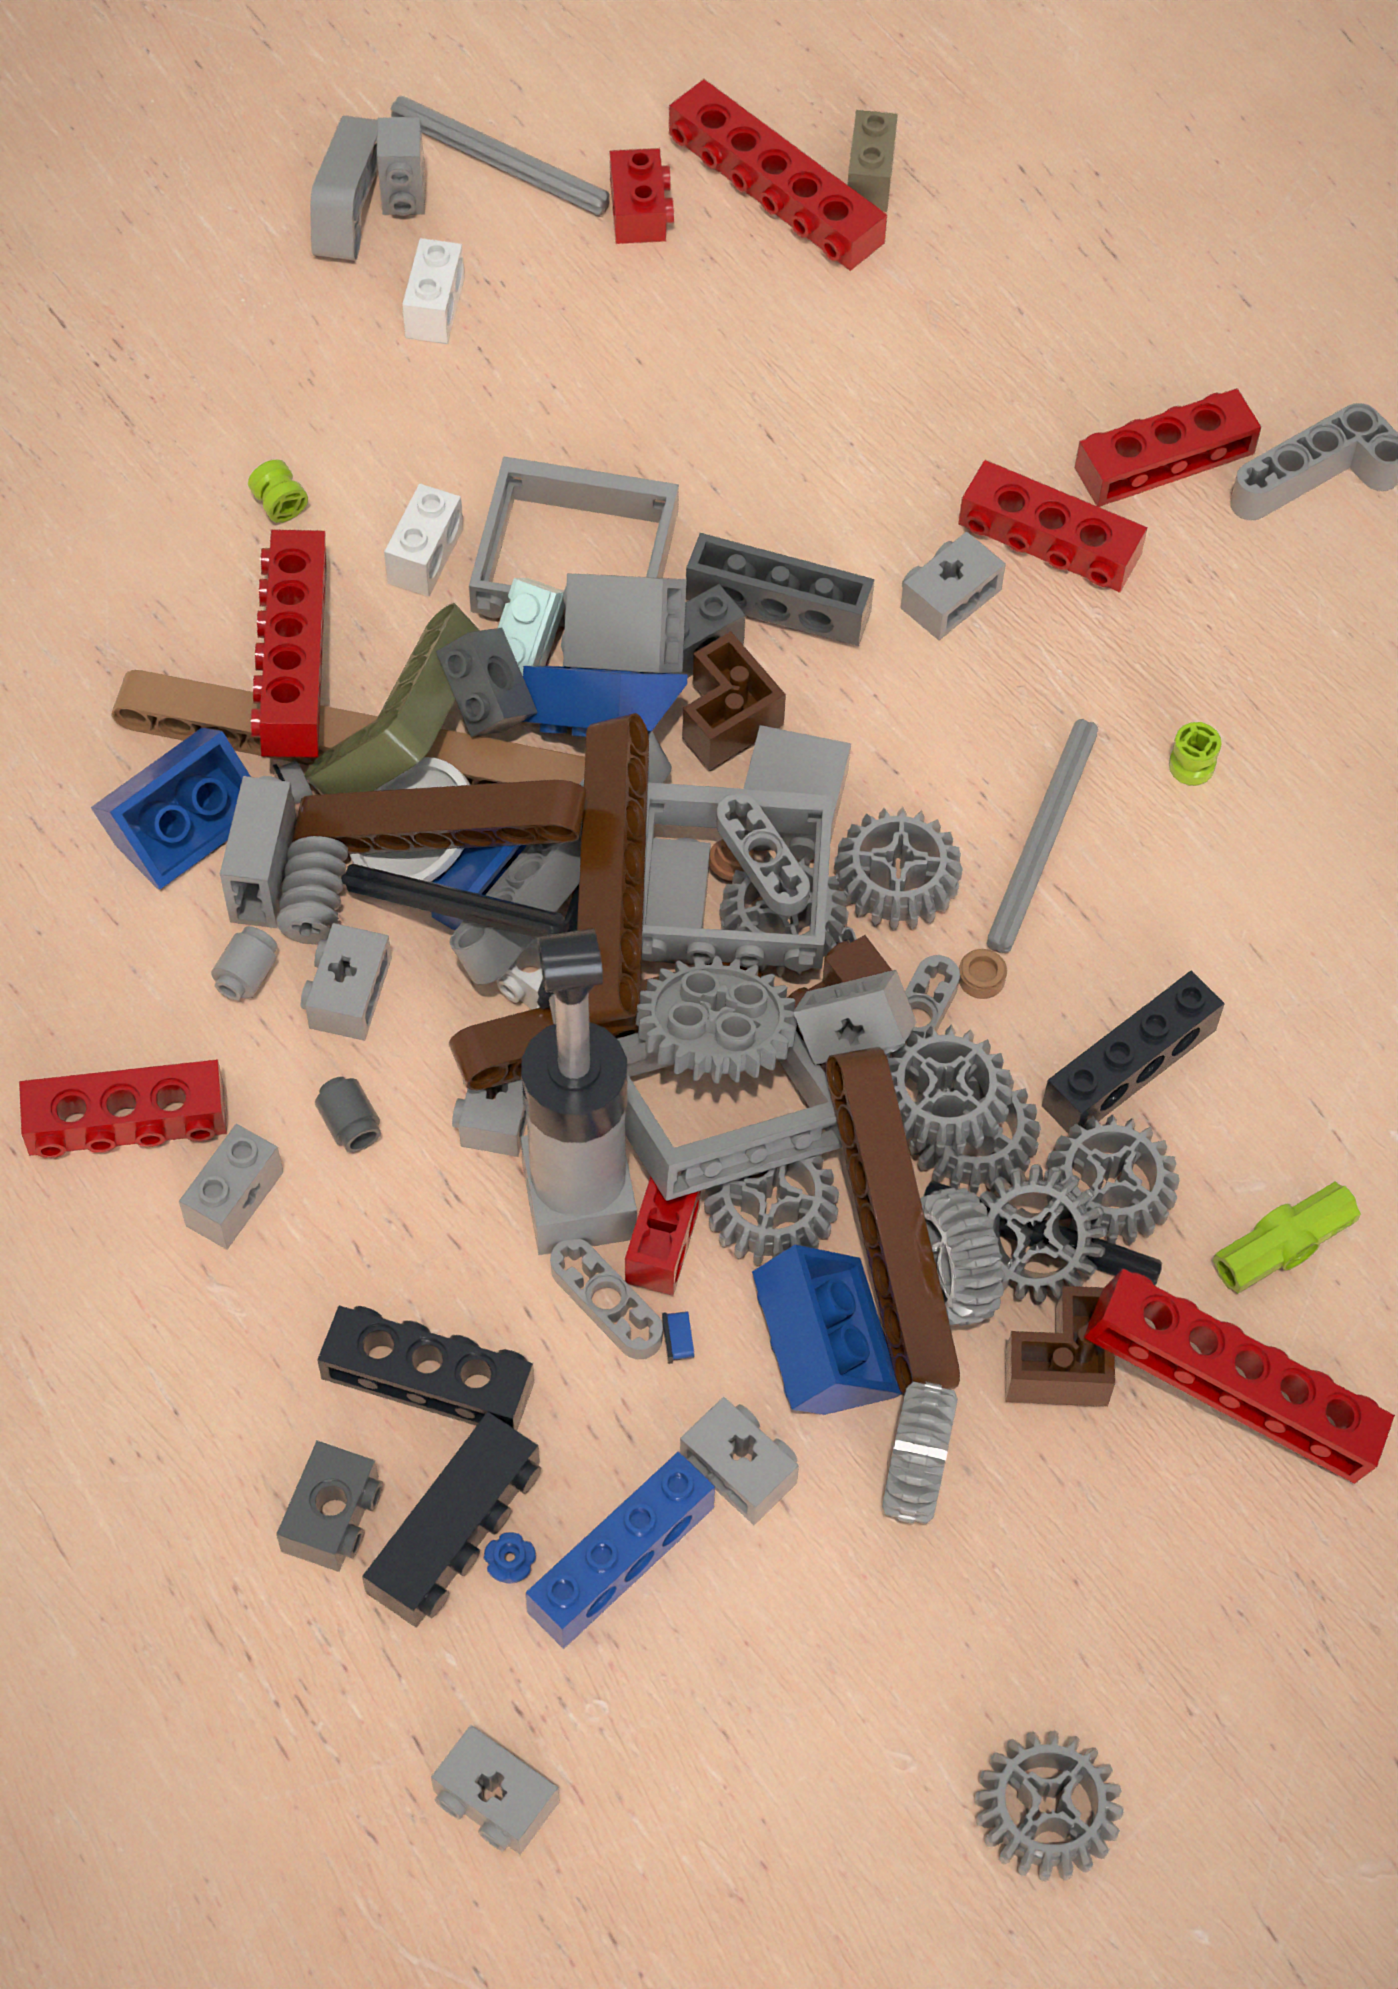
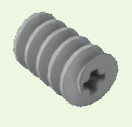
[276,836,348,944]

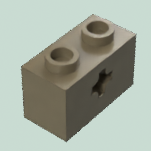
[848,110,898,212]

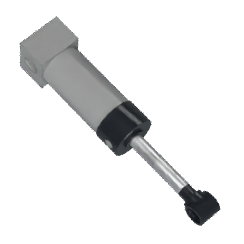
[520,928,637,1255]

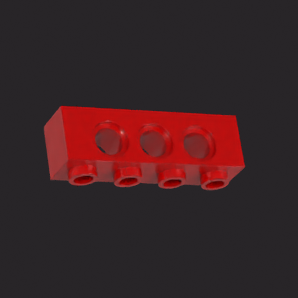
[1074,388,1262,507]
[958,459,1148,592]
[19,1059,227,1158]

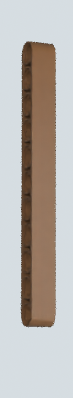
[111,670,585,785]

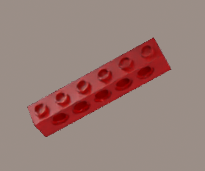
[669,79,887,271]
[251,530,327,757]
[1083,1269,1395,1484]

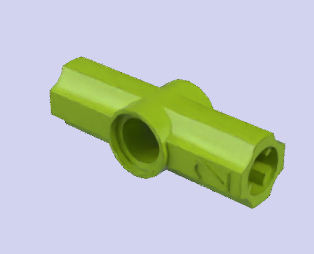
[1213,1181,1361,1294]

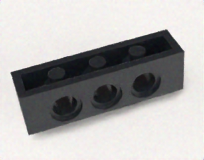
[1042,970,1225,1134]
[317,1305,535,1431]

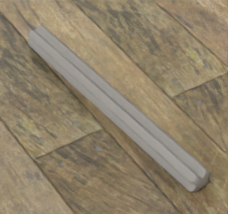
[391,96,610,215]
[987,719,1098,953]

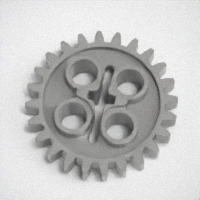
[636,956,797,1083]

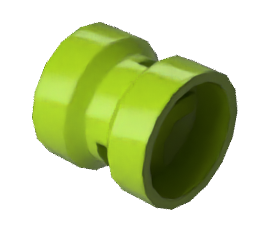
[247,459,308,523]
[1169,722,1221,785]

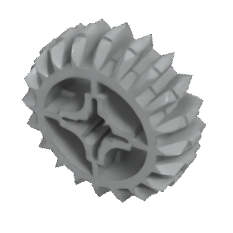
[834,807,963,931]
[719,852,849,977]
[887,1024,1013,1157]
[909,1075,1041,1194]
[1044,1114,1180,1245]
[704,1154,839,1266]
[979,1164,1107,1302]
[921,1188,1005,1326]
[882,1382,958,1524]
[975,1730,1124,1881]

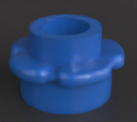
[484,1532,536,1583]

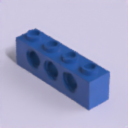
[525,1451,715,1649]

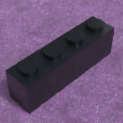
[362,1412,541,1628]

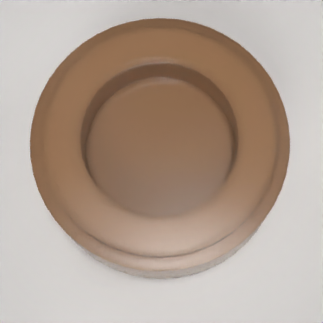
[959,949,1007,999]

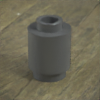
[315,1077,381,1152]

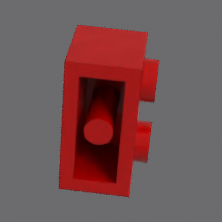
[609,148,674,244]

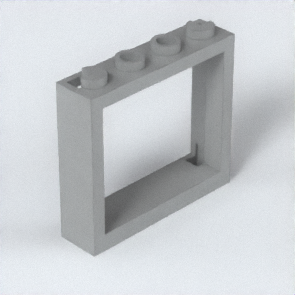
[469,456,679,628]
[641,782,833,971]
[618,1031,842,1201]

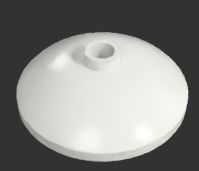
[350,757,470,882]

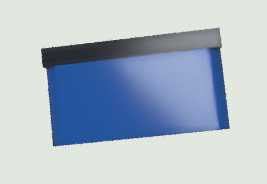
[662,1311,694,1364]

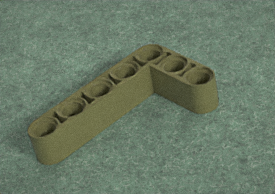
[304,603,480,794]

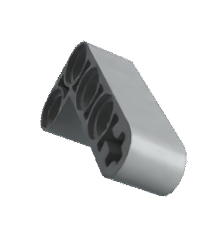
[310,115,378,261]
[1230,403,1398,520]

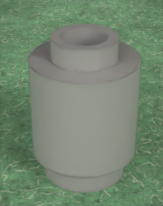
[211,926,278,1000]

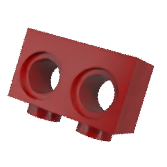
[625,1176,701,1296]

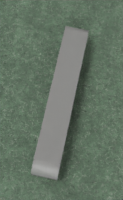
[449,731,672,985]

